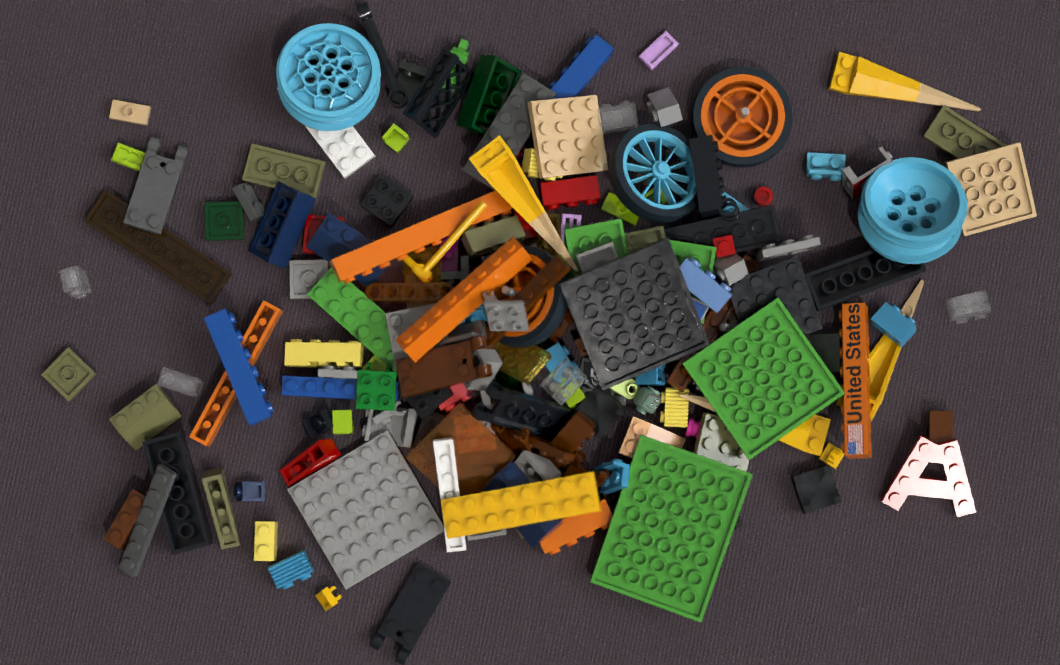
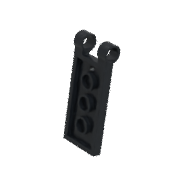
[471,381,572,440]
[370,563,451,665]

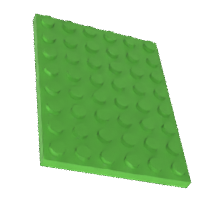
[590,435,753,622]

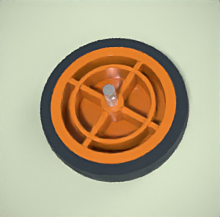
[692,67,793,168]
[485,246,568,348]

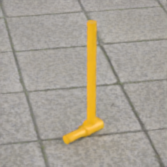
[403,201,487,284]

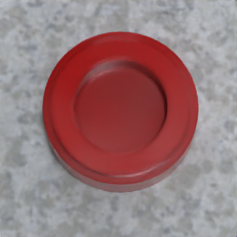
[753,186,773,206]

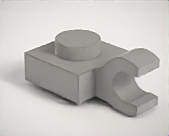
[372,401,407,427]

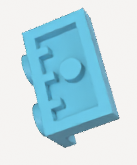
[806,153,846,181]

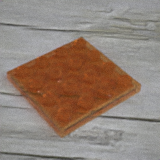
[406,403,516,496]

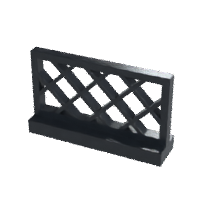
[403,49,474,138]

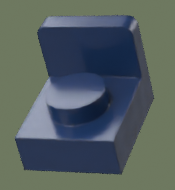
[234,482,265,501]

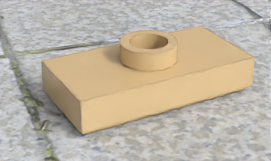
[109,100,151,126]

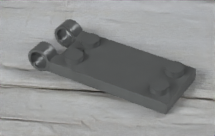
[123,136,188,235]

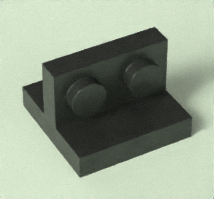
[442,256,470,287]

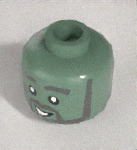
[633,385,662,415]

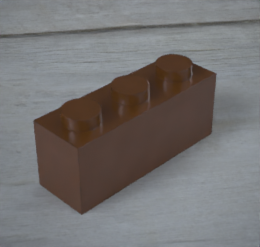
[539,410,597,469]
[103,489,147,549]

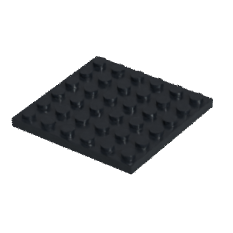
[559,237,710,391]

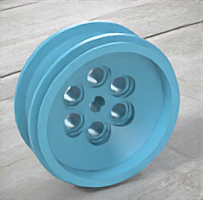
[276,23,381,131]
[858,157,967,264]

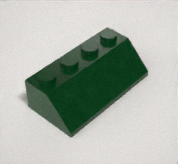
[456,55,521,137]

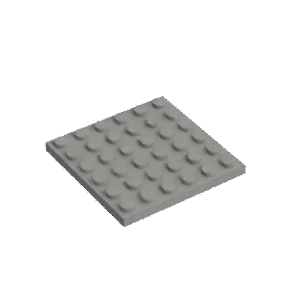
[287,430,444,589]

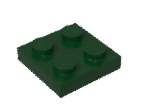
[205,201,245,241]

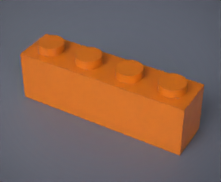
[540,499,613,556]

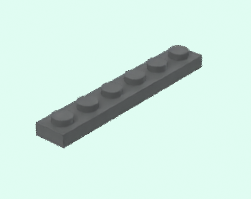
[119,464,177,577]

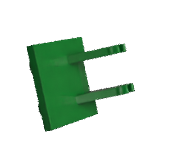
[356,362,397,411]

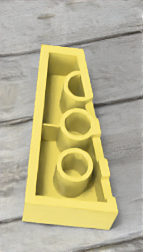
[284,339,364,369]

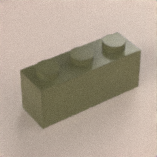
[461,215,526,259]

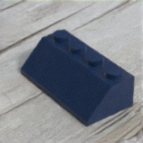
[248,181,316,269]
[306,213,386,289]
[484,461,563,548]

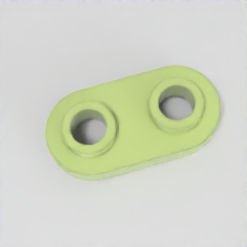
[609,379,640,399]

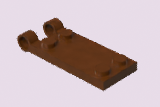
[395,336,493,398]

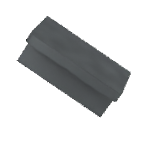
[442,320,487,346]

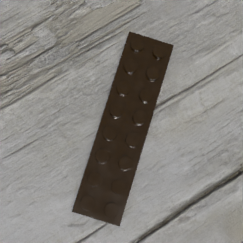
[84,189,232,305]

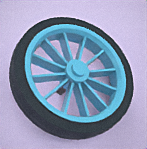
[608,124,698,223]

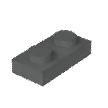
[232,182,265,221]

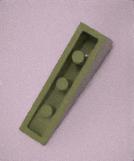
[202,467,241,550]

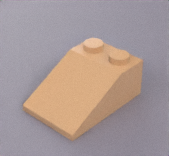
[618,417,686,459]

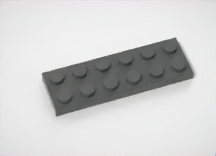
[463,73,557,191]

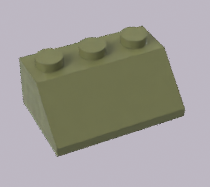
[109,384,183,451]

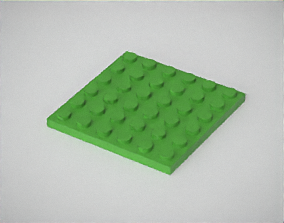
[682,298,845,460]

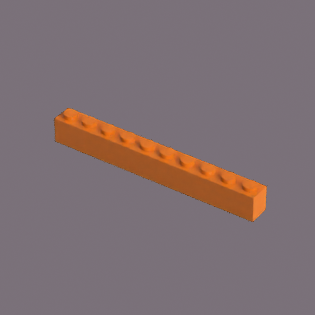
[330,190,513,284]

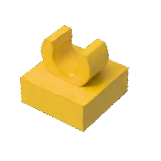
[818,443,845,469]
[315,586,342,611]

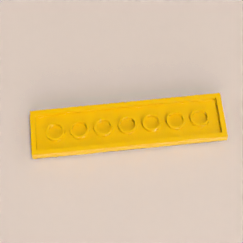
[441,472,601,539]

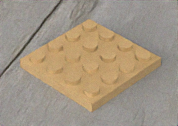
[527,95,608,179]
[945,142,1037,236]

